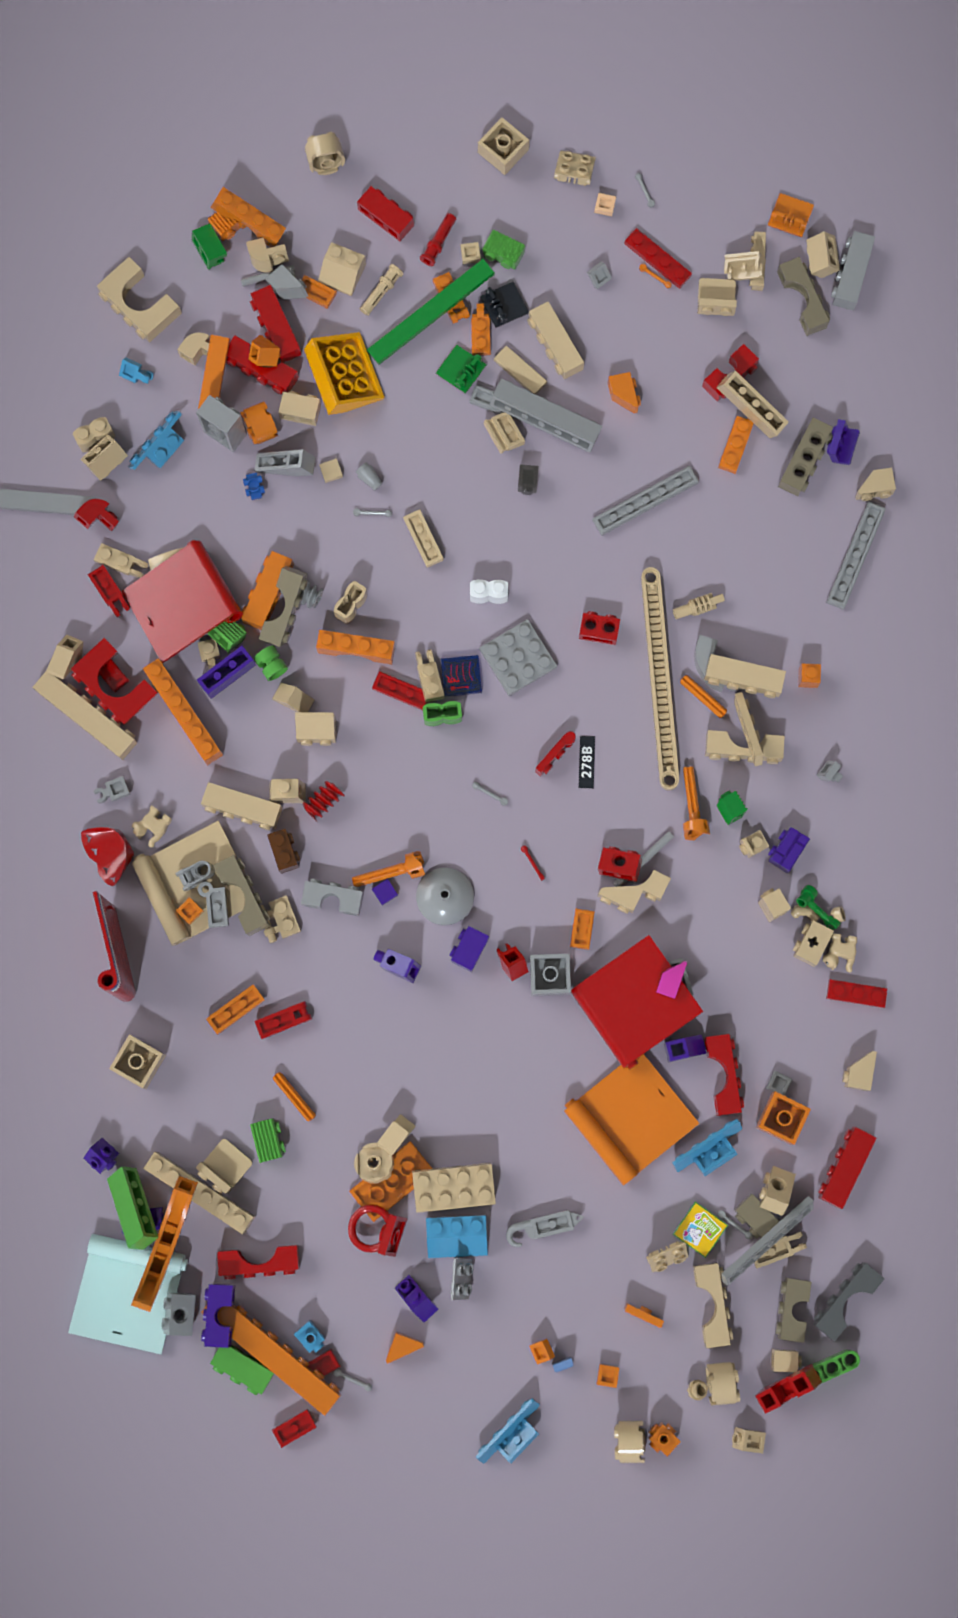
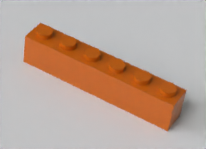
[142,658,223,766]

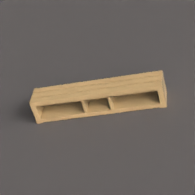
[749,232,766,291]

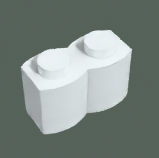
[470,579,508,604]

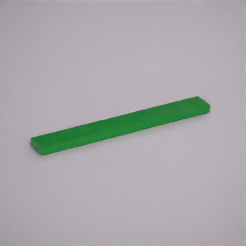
[367,259,495,365]

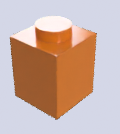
[798,663,821,688]

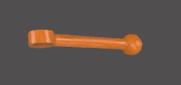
[639,264,672,288]

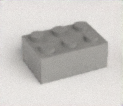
[196,395,246,452]

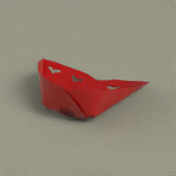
[81,827,134,886]

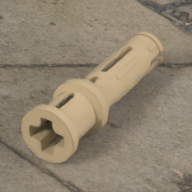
[359,264,403,316]

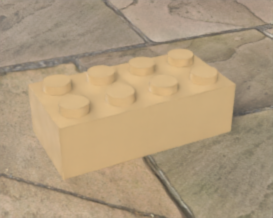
[412,1163,496,1213]

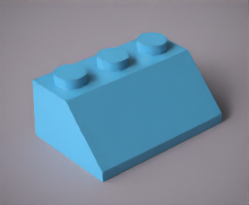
[426,1215,488,1258]

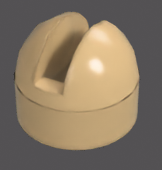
[830,906,846,922]

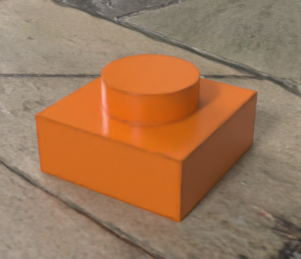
[176,897,204,925]
[529,1338,555,1365]
[596,1364,620,1388]

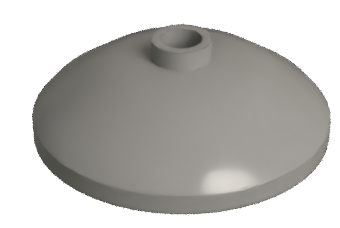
[416,868,474,925]

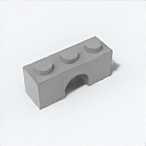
[301,879,363,916]

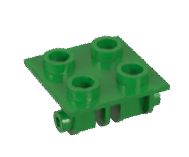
[435,345,487,394]

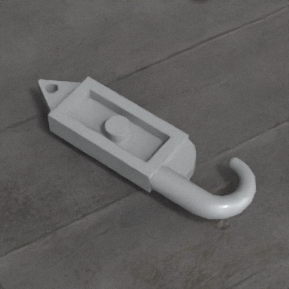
[506,1210,584,1247]

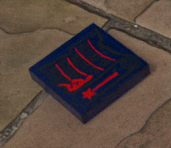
[441,655,482,697]

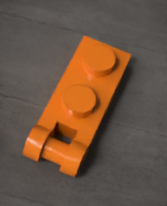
[433,272,470,324]

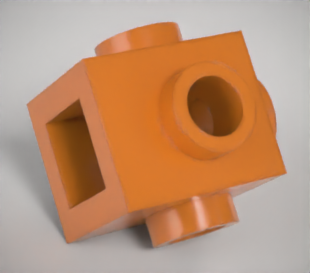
[648,1422,681,1457]

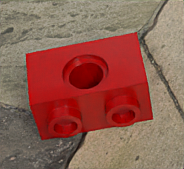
[598,846,642,882]

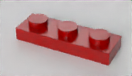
[826,979,888,1008]

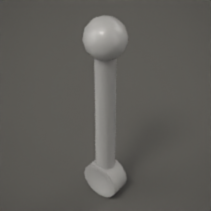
[635,173,655,208]
[353,508,392,517]
[472,782,508,806]
[718,1211,753,1239]
[333,1369,372,1391]

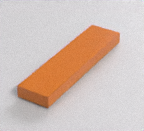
[198,334,230,409]

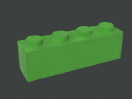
[107,1166,159,1250]

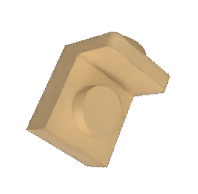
[739,830,770,858]
[732,1427,766,1453]

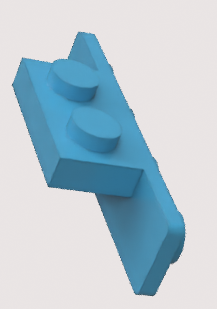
[128,411,184,470]
[673,1119,742,1176]
[476,1398,540,1464]

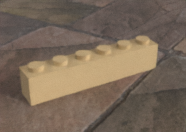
[32,670,137,760]
[143,1152,256,1234]

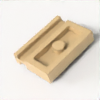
[483,412,525,454]

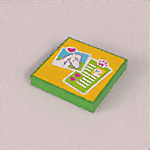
[673,1202,728,1258]

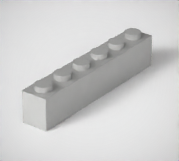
[490,379,602,452]

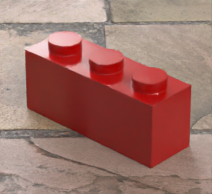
[357,186,414,242]

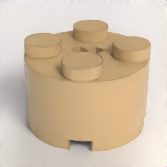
[305,132,345,175]
[706,1362,740,1406]
[614,1421,645,1463]

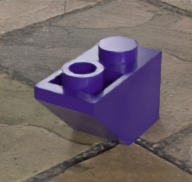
[664,1035,707,1063]
[395,1275,439,1323]

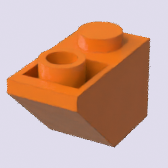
[249,335,280,366]
[607,372,641,413]

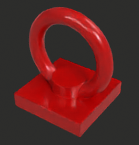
[348,1204,408,1257]

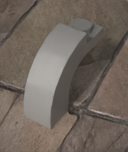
[694,635,742,692]

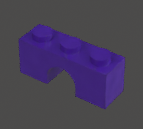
[201,1284,236,1348]

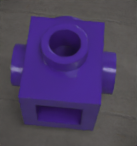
[83,1137,119,1174]

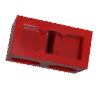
[579,611,620,645]

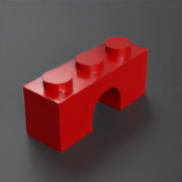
[702,344,759,402]
[755,1364,822,1414]

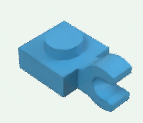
[119,357,154,384]

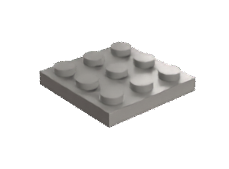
[479,619,557,696]

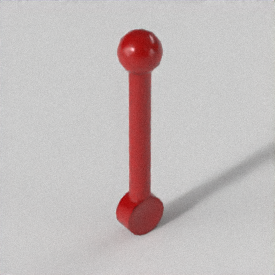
[521,845,545,881]

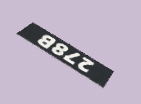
[578,736,595,789]

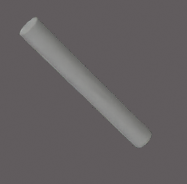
[241,265,295,287]

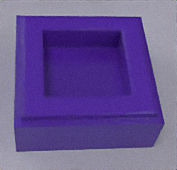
[372,879,398,906]

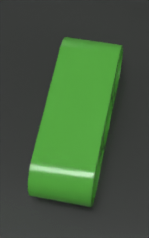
[812,1349,860,1383]

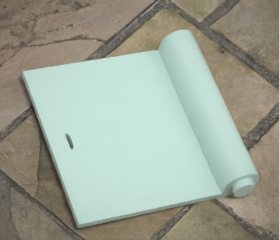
[68,1234,188,1354]

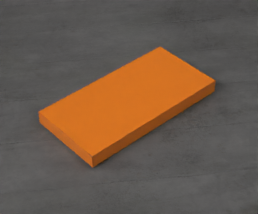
[349,1141,433,1222]

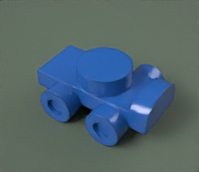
[243,472,265,500]

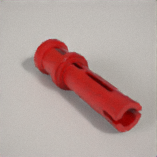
[420,213,457,266]

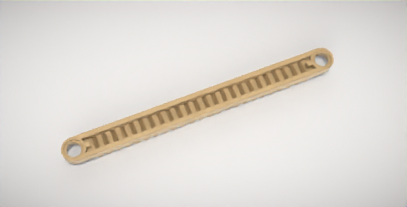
[641,567,679,791]

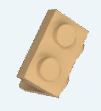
[697,278,737,316]
[196,1139,252,1194]

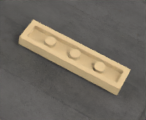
[734,692,765,766]

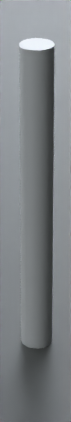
[613,832,674,887]

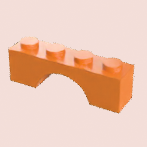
[210,187,286,248]
[316,630,395,665]

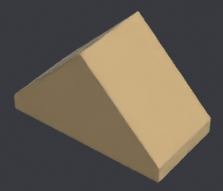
[272,683,315,712]

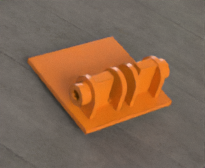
[768,193,814,237]

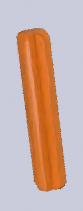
[680,675,727,718]
[273,1072,316,1122]

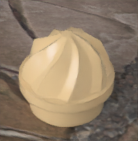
[687,1380,708,1401]

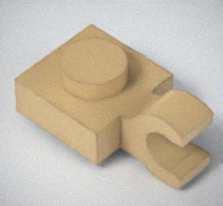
[198,639,221,670]

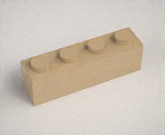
[527,302,584,380]
[717,370,789,438]
[704,654,786,698]
[201,782,283,831]

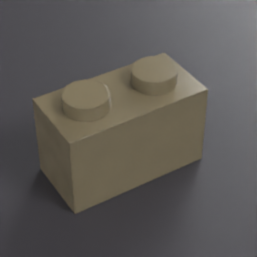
[734,1194,779,1239]

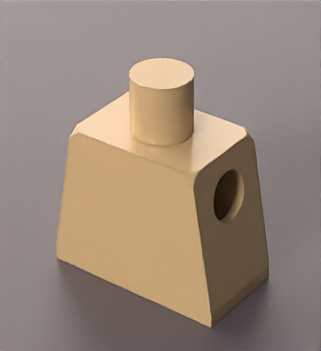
[269,779,306,804]

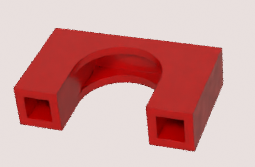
[71,638,158,725]

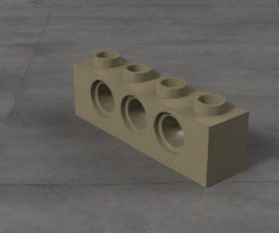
[778,417,833,496]

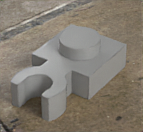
[93,776,131,804]

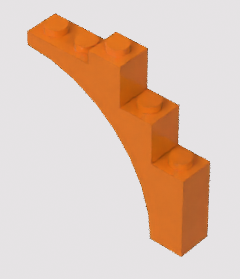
[131,1176,198,1312]

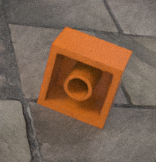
[756,1091,811,1145]

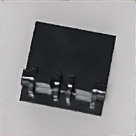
[480,282,529,328]

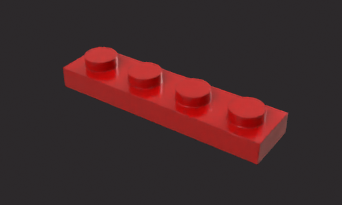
[624,228,692,289]

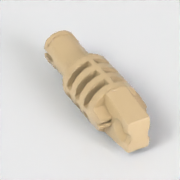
[672,593,725,620]

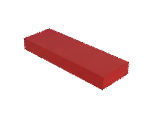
[372,671,428,710]

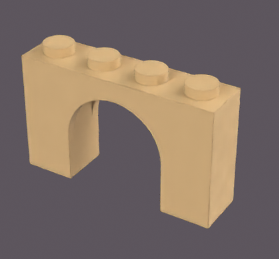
[97,257,182,343]

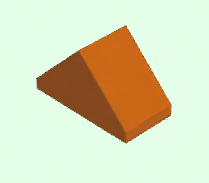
[386,1332,425,1364]

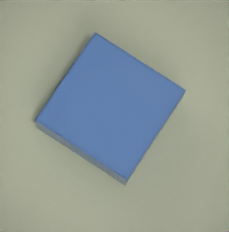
[552,1357,574,1373]

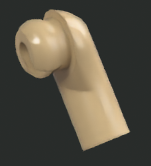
[791,904,820,921]

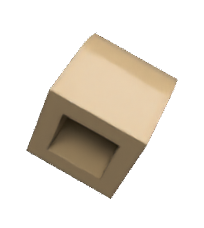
[246,238,289,273]
[177,333,210,366]

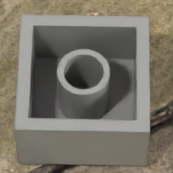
[530,954,571,996]

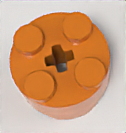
[240,401,278,445]

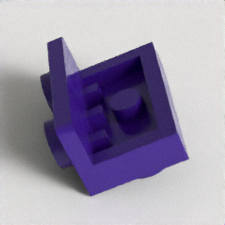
[827,419,860,465]

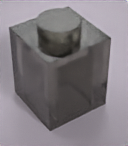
[518,464,538,495]

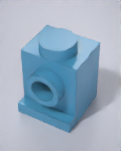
[294,1320,326,1353]

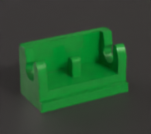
[191,224,227,270]

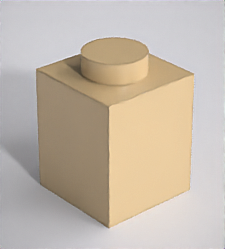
[771,1349,802,1372]

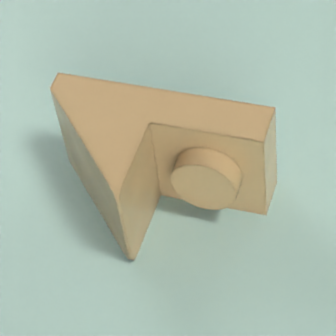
[377,1114,416,1156]

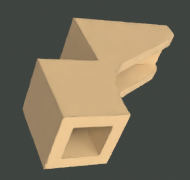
[598,870,671,914]

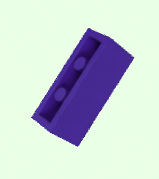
[197,646,256,699]

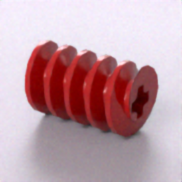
[302,781,345,822]

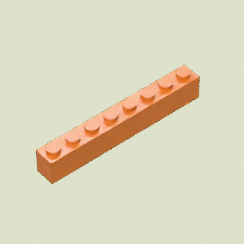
[201,1305,342,1416]

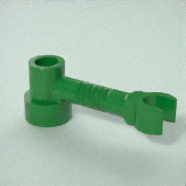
[796,885,841,931]

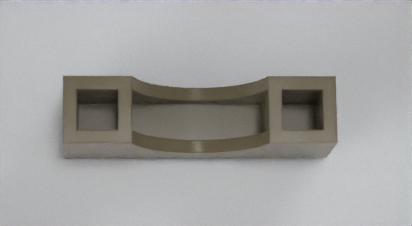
[777,257,830,336]
[259,566,308,647]
[213,855,271,936]

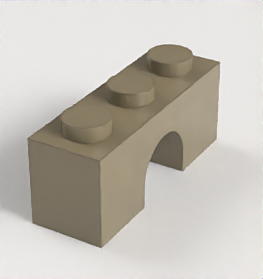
[775,1277,812,1343]

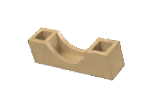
[705,730,785,764]
[693,1263,733,1348]

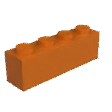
[242,551,294,630]

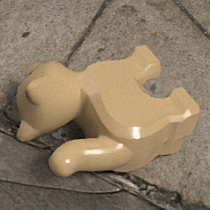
[132,805,172,848]
[822,933,857,973]

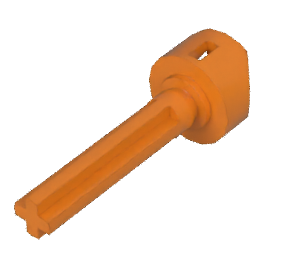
[683,766,710,841]
[352,851,425,887]

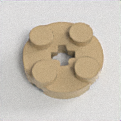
[354,1143,394,1183]

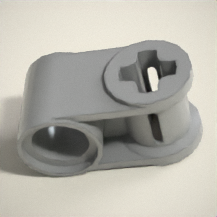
[176,861,215,891]

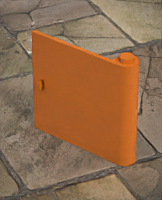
[564,1054,700,1186]

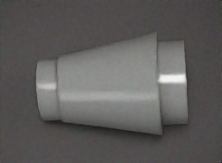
[356,462,383,491]

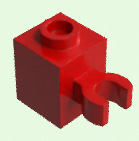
[496,943,528,981]

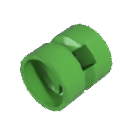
[254,646,288,681]

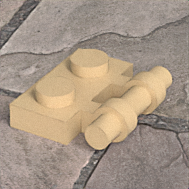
[261,895,301,943]

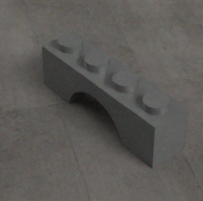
[813,1262,885,1341]

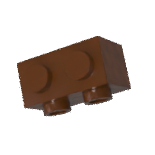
[267,829,301,874]

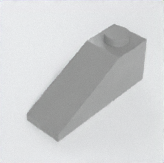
[255,449,315,476]

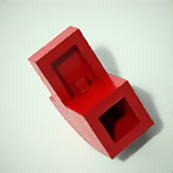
[74,499,119,531]

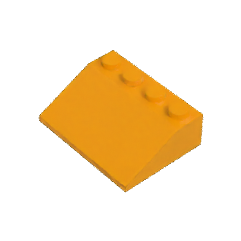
[304,332,385,415]

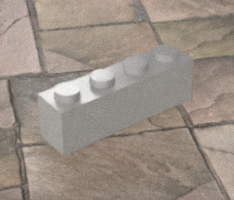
[831,231,875,311]

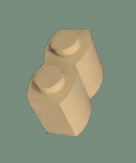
[72,417,115,452]
[334,581,367,624]

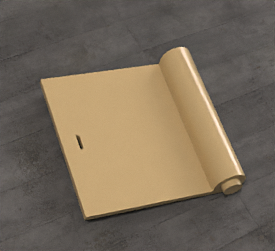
[132,821,255,946]

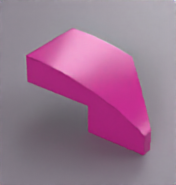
[656,961,688,999]

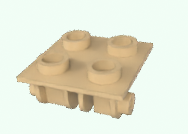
[554,150,596,186]
[646,1241,688,1273]

